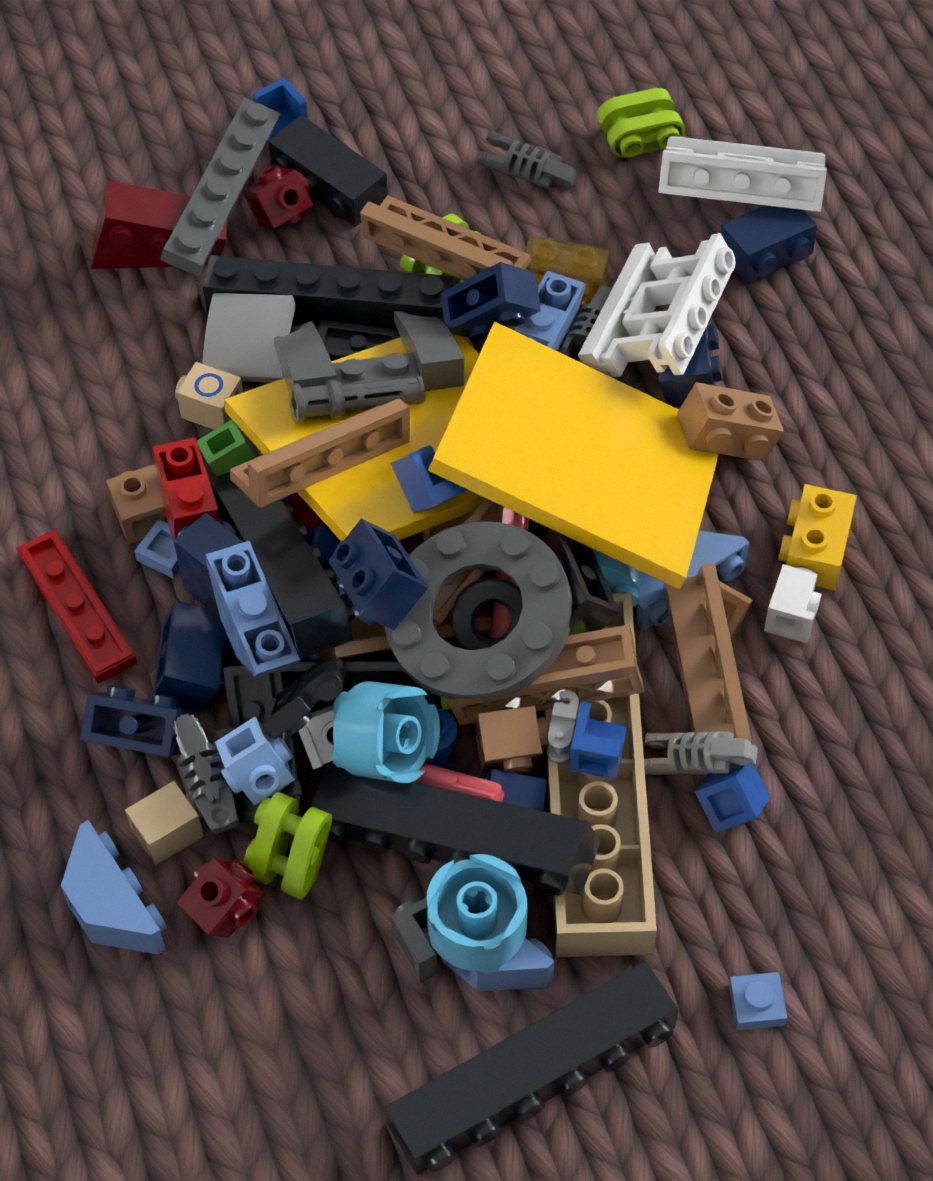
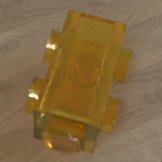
[523,236,609,304]

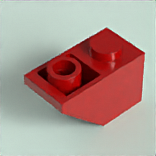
[152,437,218,542]

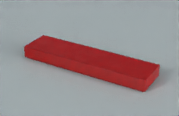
[16,529,138,684]

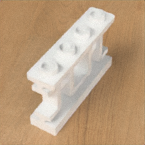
[658,136,827,212]
[578,233,736,378]

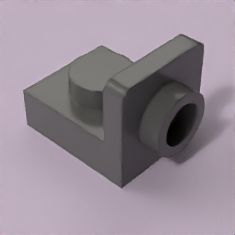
[390,898,438,983]

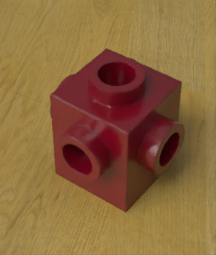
[242,165,313,229]
[177,858,265,938]

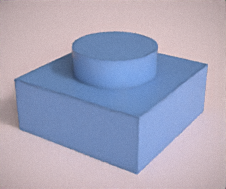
[134,519,180,578]
[729,972,788,1031]

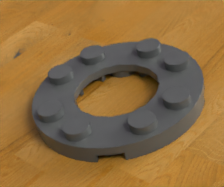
[385,521,573,702]

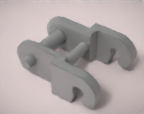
[547,690,579,763]

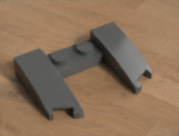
[274,311,464,403]

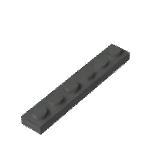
[160,97,281,277]

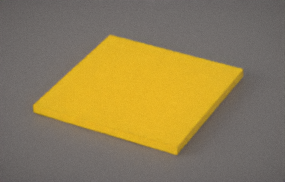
[428,321,719,589]
[224,334,484,541]

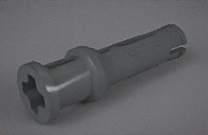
[289,376,425,423]

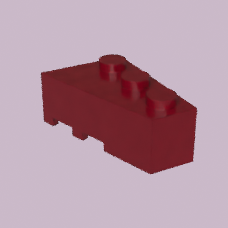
[91,180,227,269]

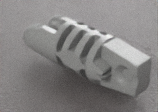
[644,731,758,775]

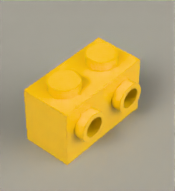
[778,484,857,590]

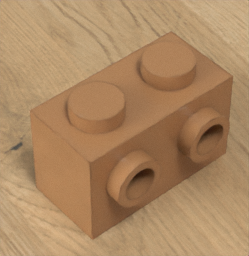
[677,382,784,462]
[106,464,168,545]
[474,706,549,775]

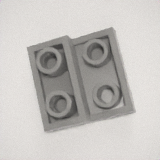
[203,293,296,383]

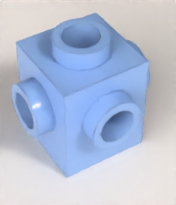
[215,717,295,805]

